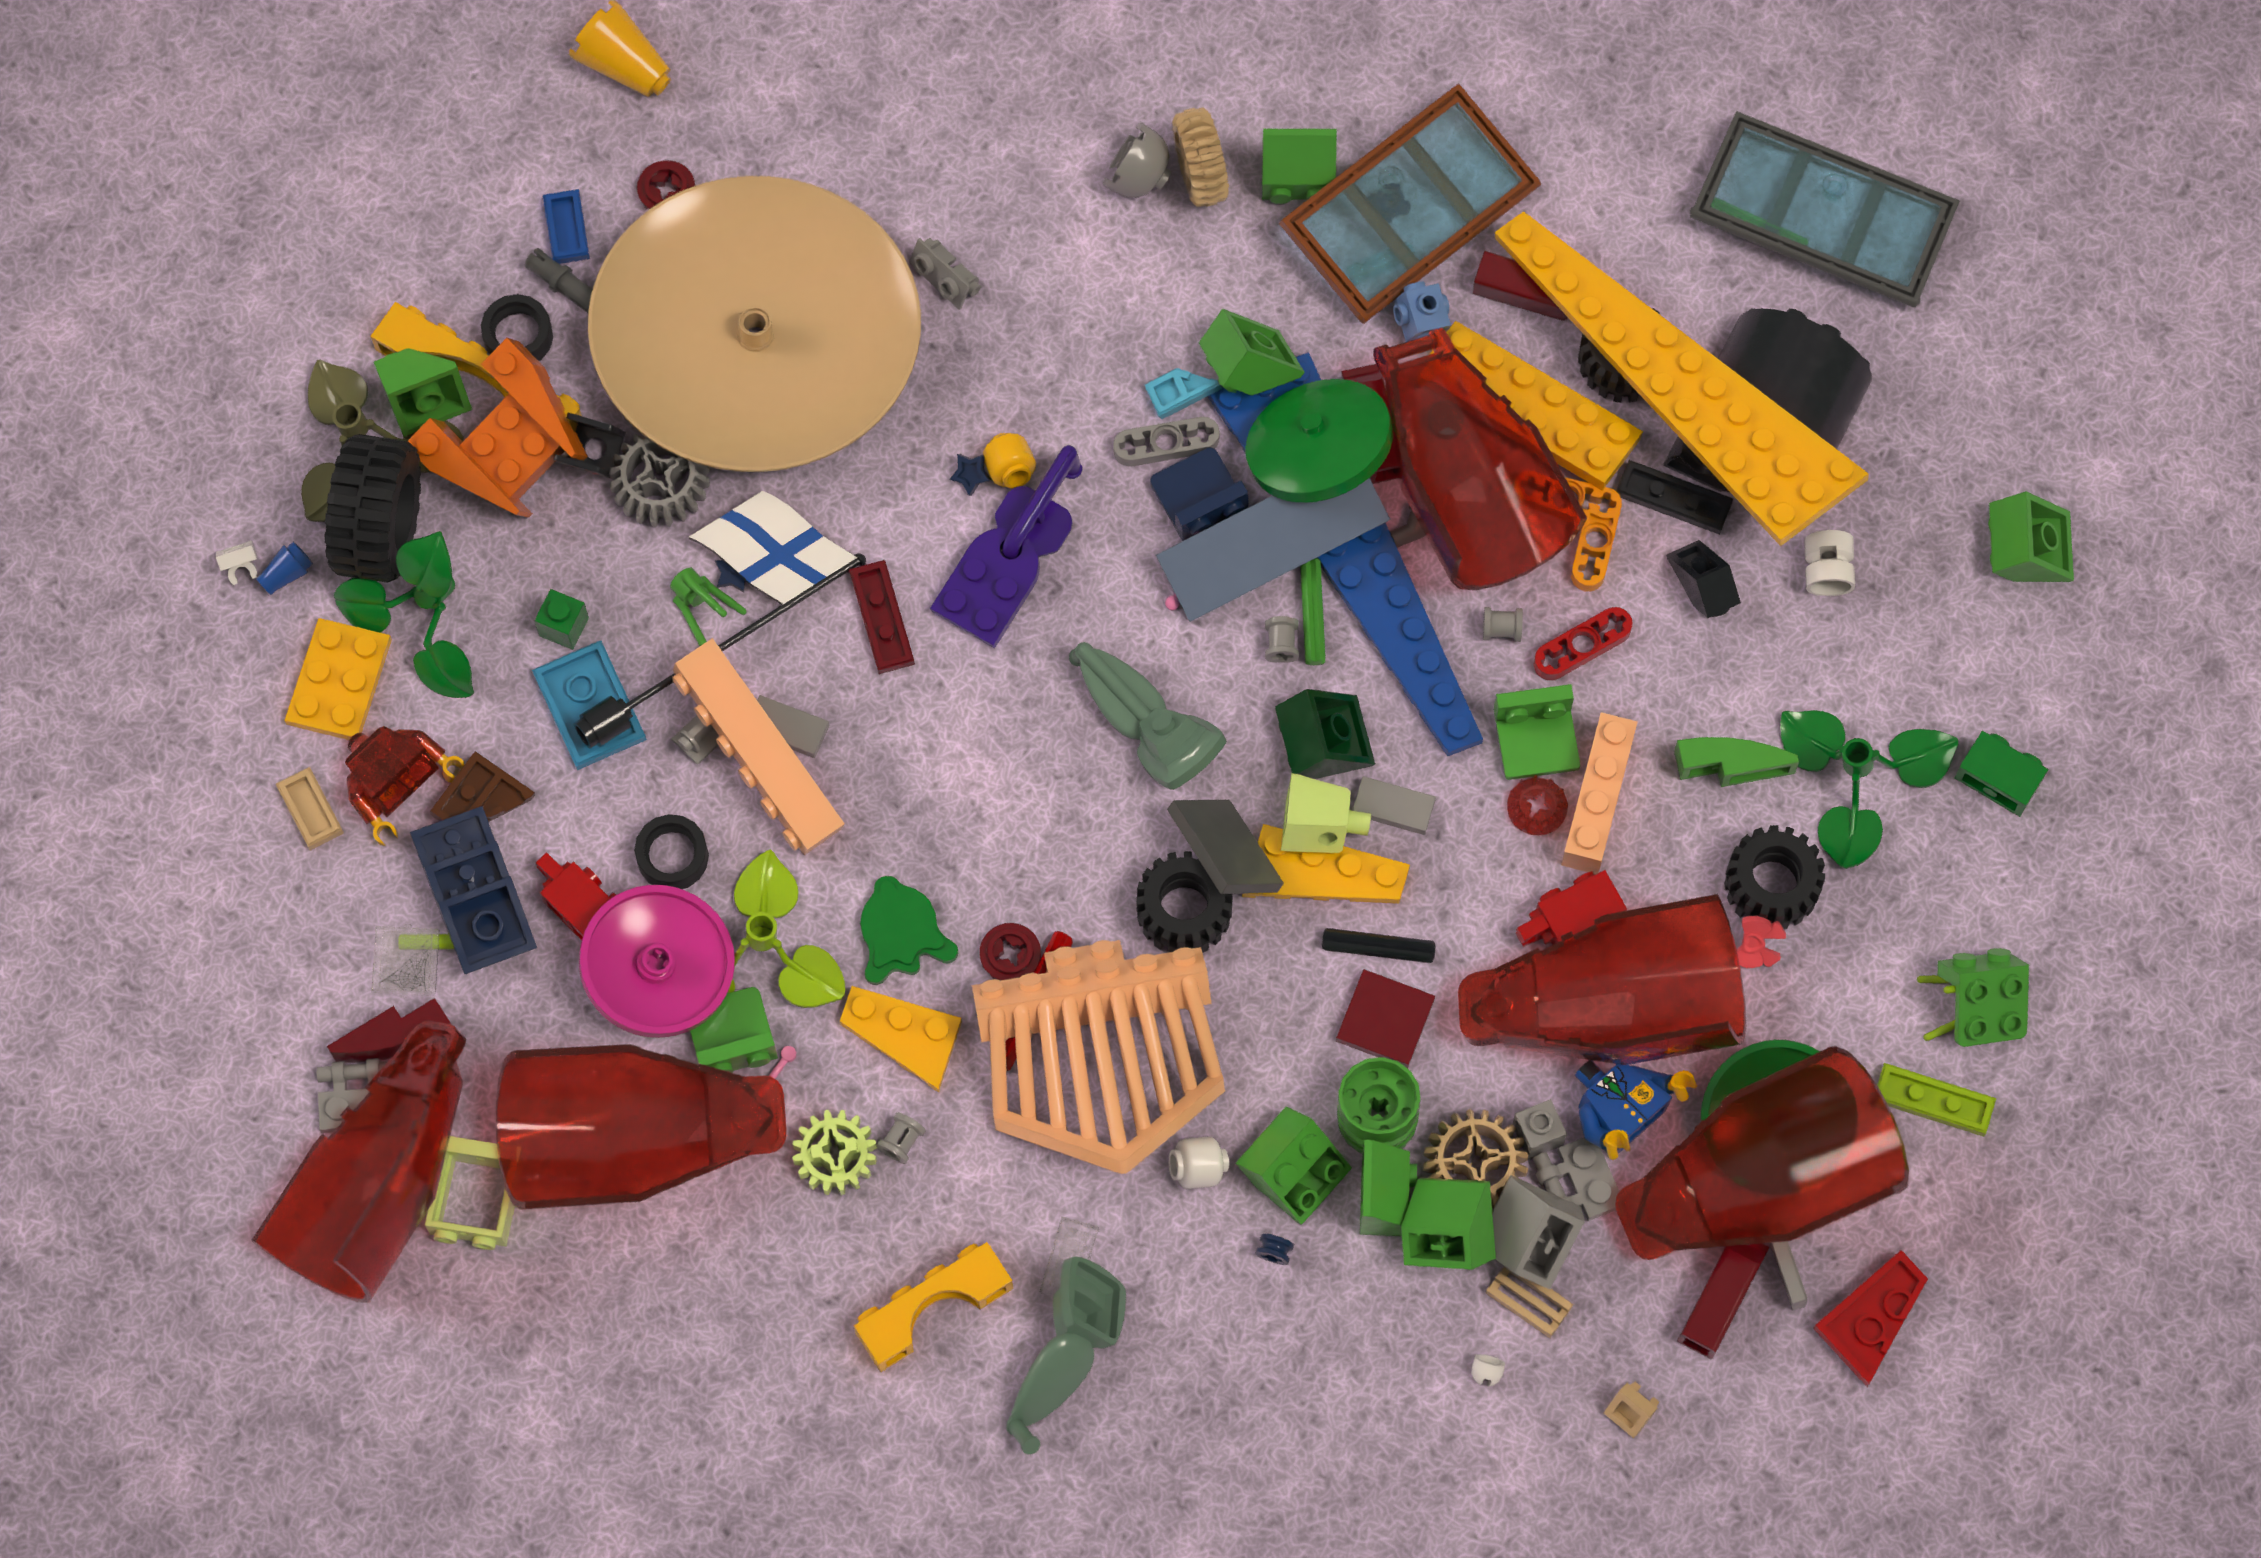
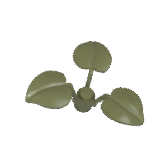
[301,360,464,522]

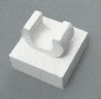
[216,540,257,585]

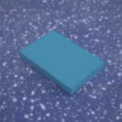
[532,640,647,770]

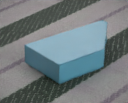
[1145,368,1223,419]

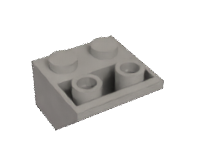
[1492,1175,1585,1290]

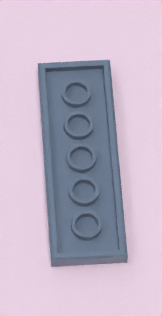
[1156,478,1390,622]

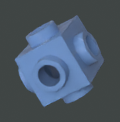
[1393,281,1451,343]

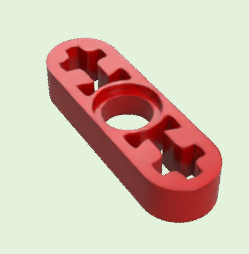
[1534,607,1633,680]

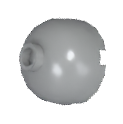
[1103,122,1171,198]

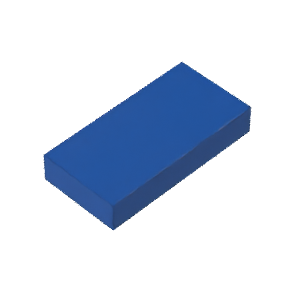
[543,189,590,264]

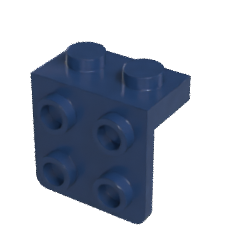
[1150,447,1248,541]

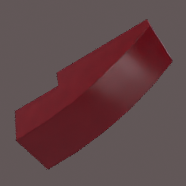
[327,998,455,1063]

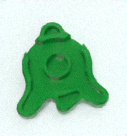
[860,876,959,985]

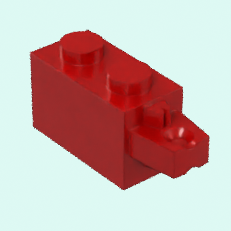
[535,852,616,941]
[1515,870,1627,953]

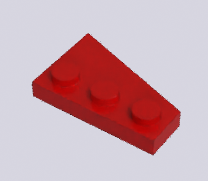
[1813,1250,1928,1387]

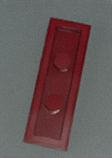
[849,560,915,674]

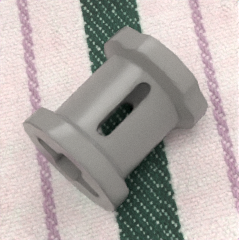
[1483,607,1523,642]
[1265,616,1299,662]
[876,1112,926,1164]

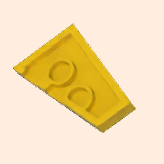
[840,986,962,1093]

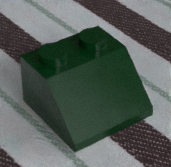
[1275,689,1376,779]

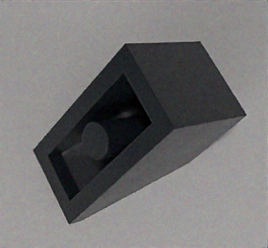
[1666,540,1741,618]

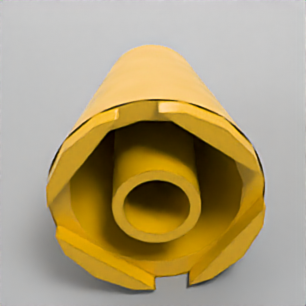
[569,0,671,97]

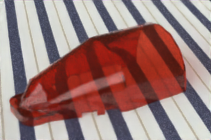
[1458,894,1746,1065]
[251,1021,466,1303]
[496,1044,787,1210]
[1615,1046,1909,1260]

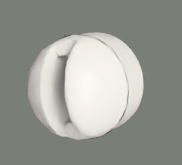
[1472,1354,1505,1387]

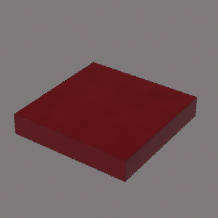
[1336,969,1435,1068]

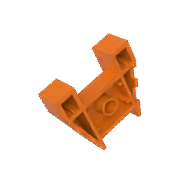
[408,337,588,518]

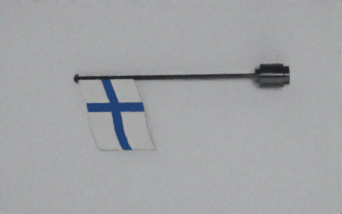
[574,491,866,749]

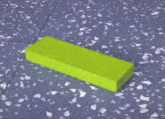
[1872,1063,1996,1137]

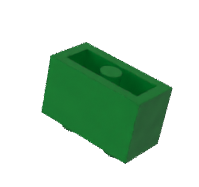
[1954,730,2049,817]

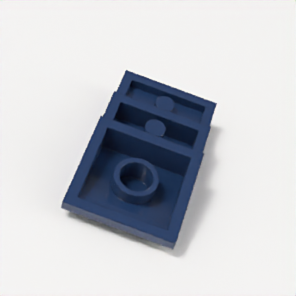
[410,806,537,975]

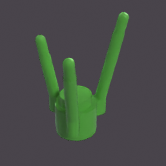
[670,567,747,646]

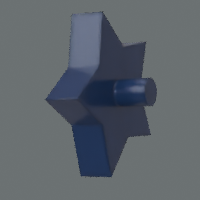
[950,454,992,496]
[715,560,746,593]

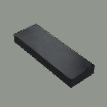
[1616,460,1734,535]

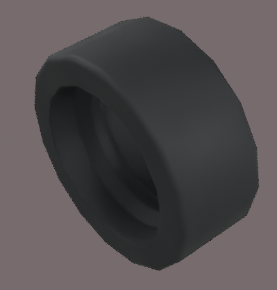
[481,294,553,361]
[634,814,709,889]

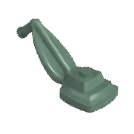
[1069,642,1227,790]
[1006,1256,1126,1455]

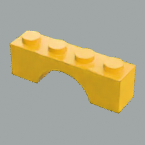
[853,1242,1013,1373]

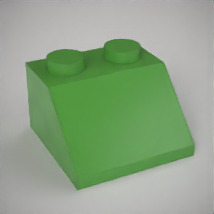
[1262,129,1337,204]
[1199,308,1304,396]
[374,348,473,437]
[1988,491,2074,582]
[1360,1140,1417,1236]

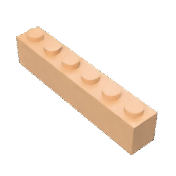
[672,638,845,855]

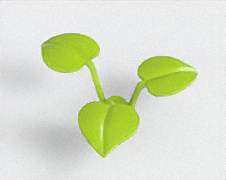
[727,850,845,1008]

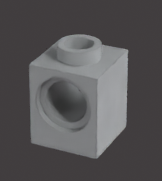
[1512,1099,1567,1160]

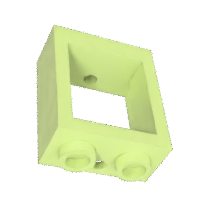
[425,1135,525,1250]

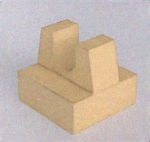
[1603,1381,1659,1439]

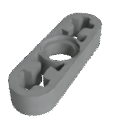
[1113,417,1220,467]

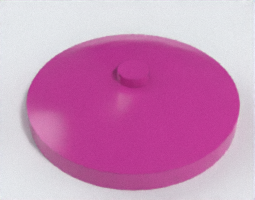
[579,885,735,1038]

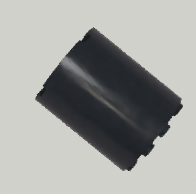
[1663,308,1872,493]

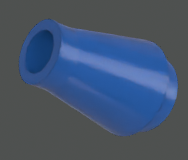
[256,541,313,595]

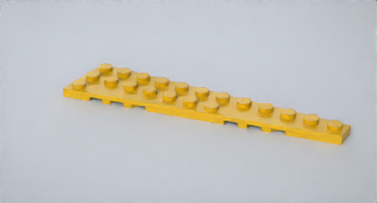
[1495,211,1869,546]

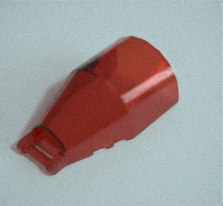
[1373,328,1587,590]

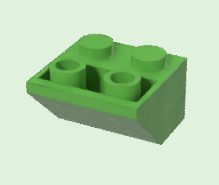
[1235,1106,1352,1225]
[1401,1178,1496,1270]

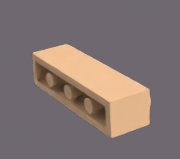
[1561,712,1638,874]

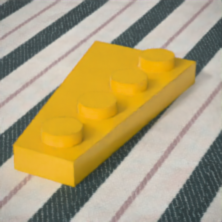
[1242,824,1410,904]

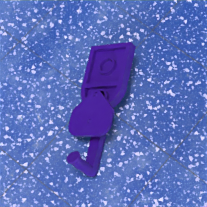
[930,445,1083,649]

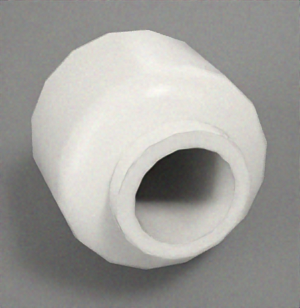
[1169,1137,1229,1189]

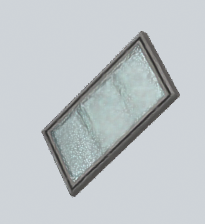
[1690,111,1960,308]

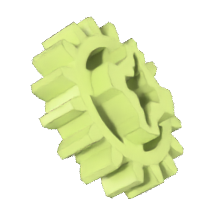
[793,1110,877,1195]

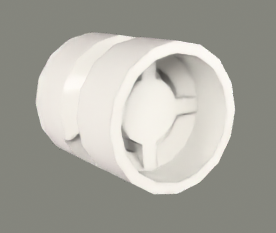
[1804,530,1855,596]

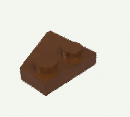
[430,751,535,822]

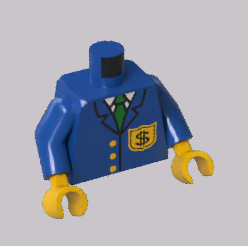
[1575,1060,1697,1160]

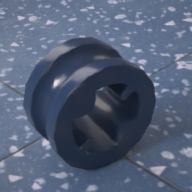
[1255,1234,1294,1265]

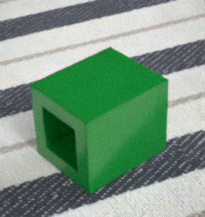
[534,589,589,650]

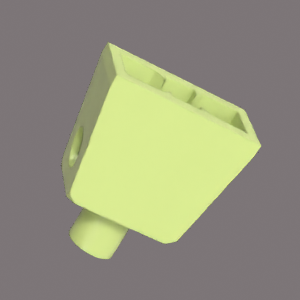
[1281,773,1371,853]

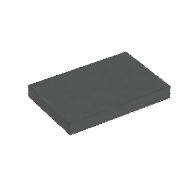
[1167,800,1284,894]

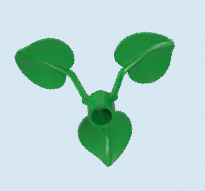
[334,531,474,698]
[1780,710,1959,869]

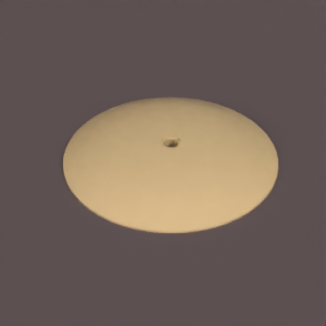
[588,176,921,472]

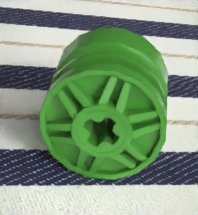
[1337,1057,1421,1153]

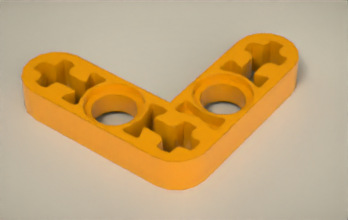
[1515,470,1622,592]

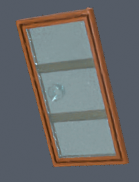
[1279,83,1541,324]

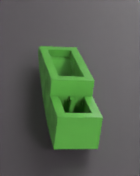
[1674,737,1799,787]

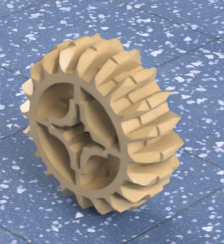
[1172,107,1229,207]
[1423,1109,1528,1208]

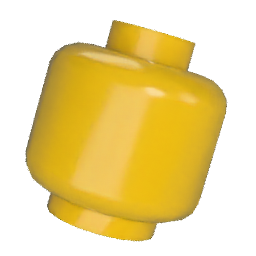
[983,433,1036,489]

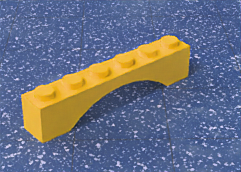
[370,302,582,432]

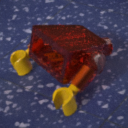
[345,726,465,846]

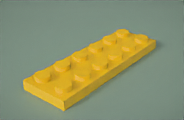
[1415,321,1643,491]

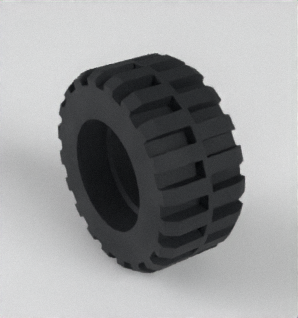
[324,434,421,583]

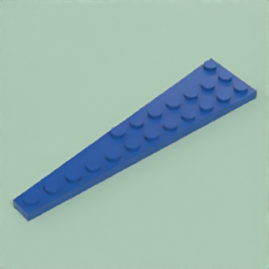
[1207,352,1483,757]

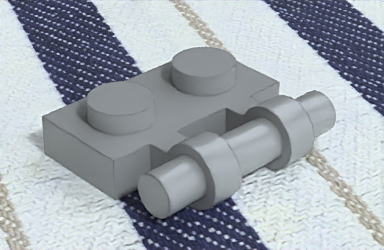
[317,1058,399,1133]
[1533,1138,1625,1221]

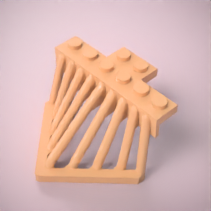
[972,940,1225,1174]

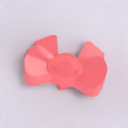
[1733,916,1786,968]

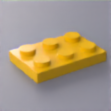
[284,618,392,742]

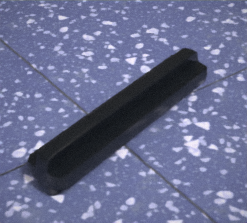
[1322,928,1436,963]

